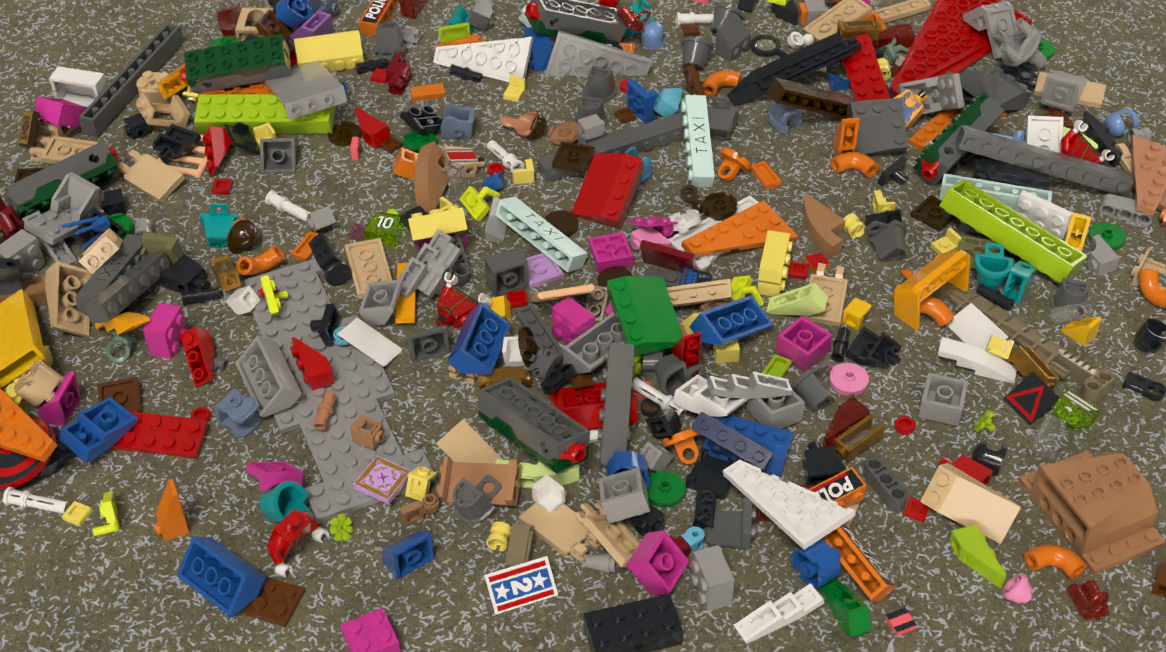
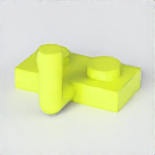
[459,186,500,221]
[260,275,288,316]
[724,275,764,306]
[92,491,119,536]

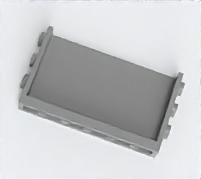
[263,61,347,120]

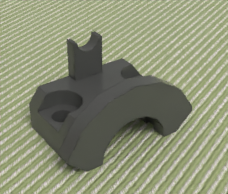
[528,347,562,382]

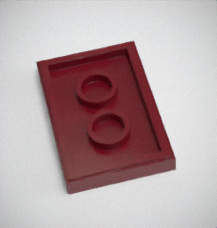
[640,240,697,273]

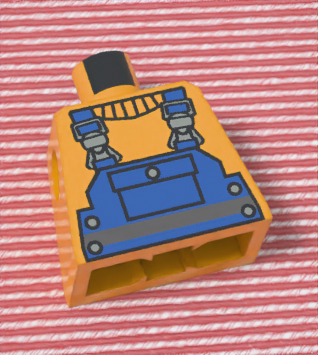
[892,89,928,131]

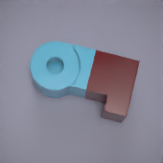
[669,527,705,557]

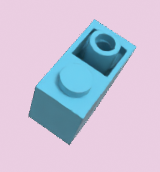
[653,88,683,118]

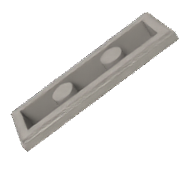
[485,196,507,242]

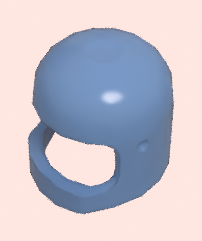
[641,21,666,49]
[1104,108,1139,137]

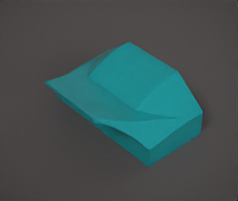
[447,4,475,31]

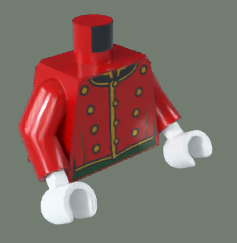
[1060,120,1115,165]
[435,272,492,329]
[266,509,329,578]

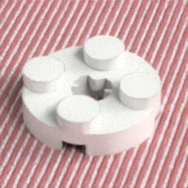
[668,209,702,234]

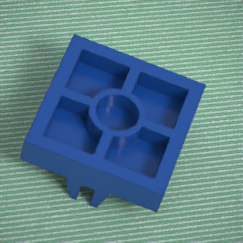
[627,79,658,124]

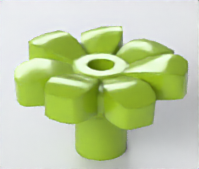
[973,410,996,432]
[330,514,353,541]

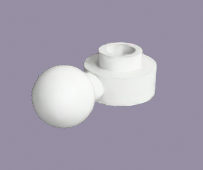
[787,32,814,49]

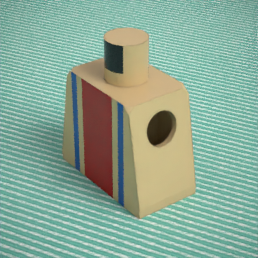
[441,146,485,180]

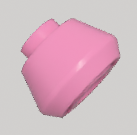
[1003,575,1033,604]

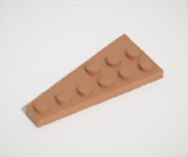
[1130,135,1166,217]

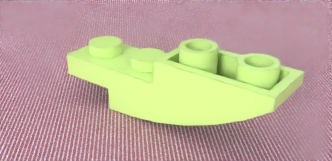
[495,459,580,488]

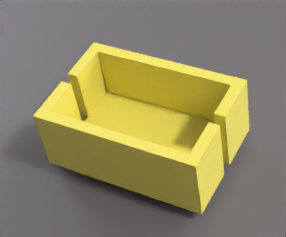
[408,205,467,241]
[757,230,793,296]

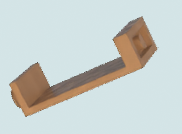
[437,456,522,506]

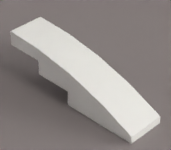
[938,337,1017,383]
[734,583,824,644]

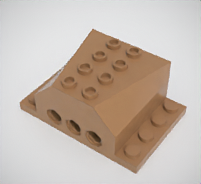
[1018,450,1166,575]

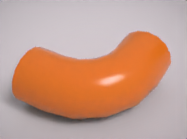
[702,70,742,97]
[830,152,879,178]
[236,245,286,276]
[1139,270,1166,308]
[920,295,954,327]
[1024,544,1087,579]

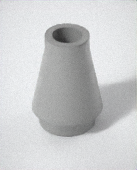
[586,553,619,575]

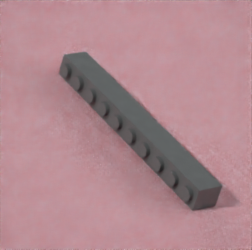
[78,23,184,137]
[537,112,685,183]
[956,125,1134,197]

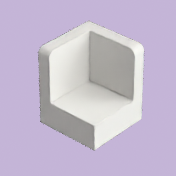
[226,286,261,315]
[502,336,525,366]
[531,475,565,513]

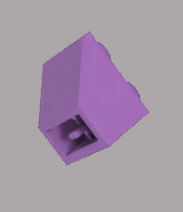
[289,11,334,40]

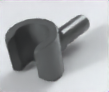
[213,357,228,373]

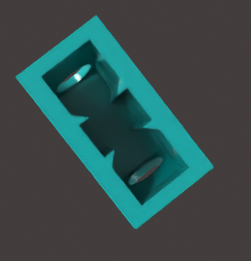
[1003,261,1037,305]

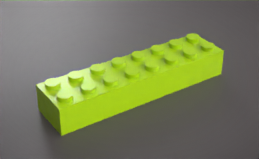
[194,94,336,134]
[940,179,1088,283]

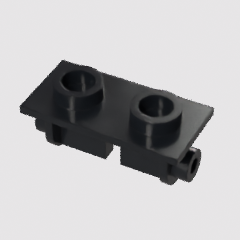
[693,486,717,530]

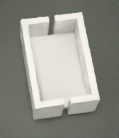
[49,66,107,107]

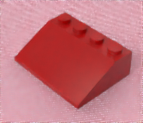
[571,153,644,229]
[548,382,638,430]

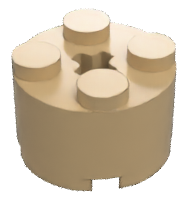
[136,71,174,103]
[14,360,63,408]

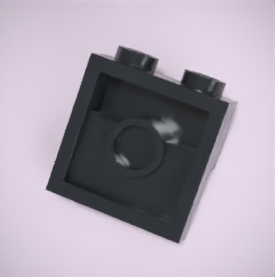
[1001,62,1038,91]

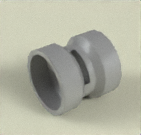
[1128,127,1151,146]
[134,218,153,236]

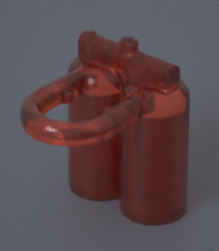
[616,7,651,32]
[1067,580,1110,620]

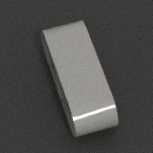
[1099,194,1153,227]

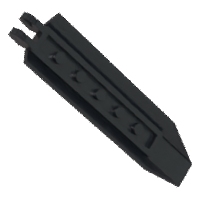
[727,32,862,106]

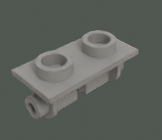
[399,24,423,44]

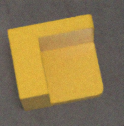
[489,296,511,323]
[842,297,871,331]

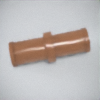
[313,390,337,430]

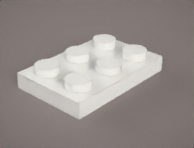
[1026,116,1063,153]
[1016,190,1073,241]

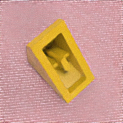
[1065,213,1091,252]
[1060,316,1102,346]

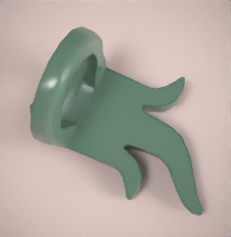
[880,37,909,64]
[106,330,137,363]

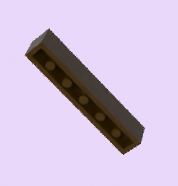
[767,77,854,119]

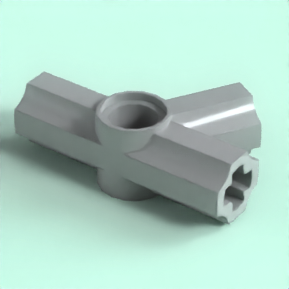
[417,242,462,298]

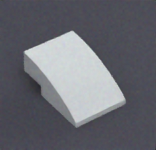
[672,375,748,417]

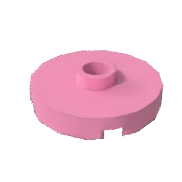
[829,363,869,396]

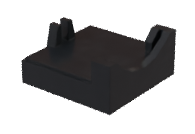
[686,447,733,501]

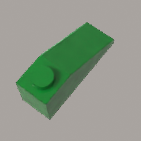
[818,579,871,637]

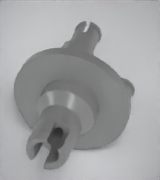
[992,18,1047,70]

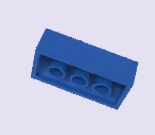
[689,295,774,346]
[447,302,511,375]
[703,415,793,477]
[177,536,265,617]

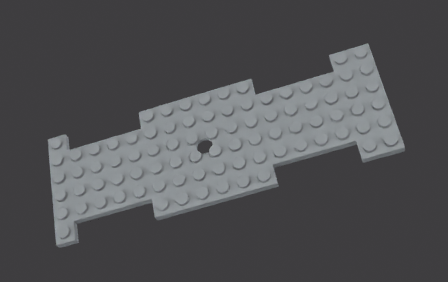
[222,259,437,523]

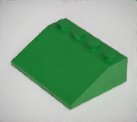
[607,276,683,357]

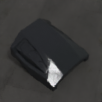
[400,105,443,133]

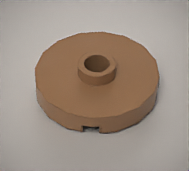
[548,121,578,145]

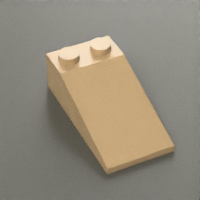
[45,261,91,337]
[920,463,1022,544]

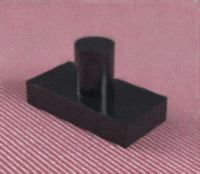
[877,155,909,186]
[310,303,341,345]

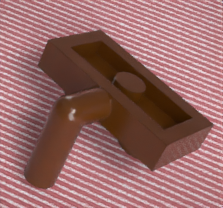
[682,65,704,96]

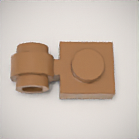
[400,494,439,526]

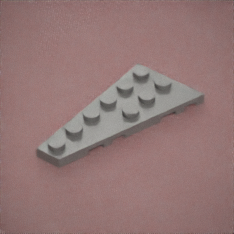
[544,30,652,77]

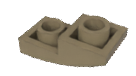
[586,286,608,322]

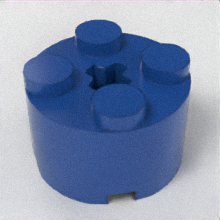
[275,0,313,30]
[606,451,650,490]
[791,538,841,589]

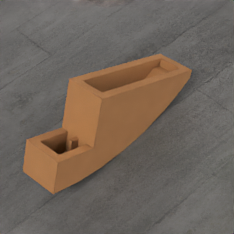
[414,141,450,214]
[803,193,845,258]

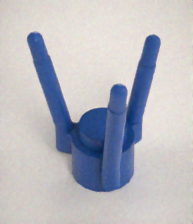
[61,215,111,249]

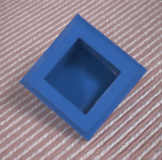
[827,73,849,92]
[482,172,506,191]

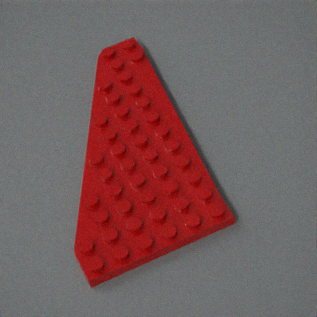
[890,0,1032,96]

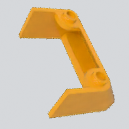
[894,250,970,331]

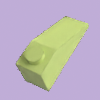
[766,283,828,316]

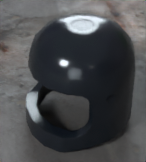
[1134,318,1166,353]
[971,442,1008,476]

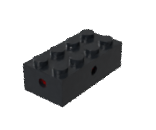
[583,594,683,652]

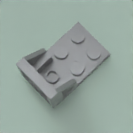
[962,1,1019,59]
[1040,70,1087,113]
[897,73,965,114]
[24,172,100,245]

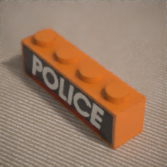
[358,0,400,36]
[808,467,867,508]
[822,523,896,602]

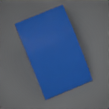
[60,397,137,463]

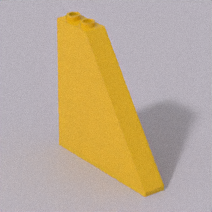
[0,289,46,388]

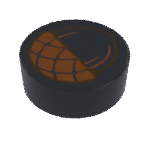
[640,398,661,417]

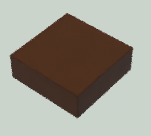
[681,23,700,37]
[890,55,905,77]
[614,107,636,124]
[379,136,403,154]
[569,373,593,389]

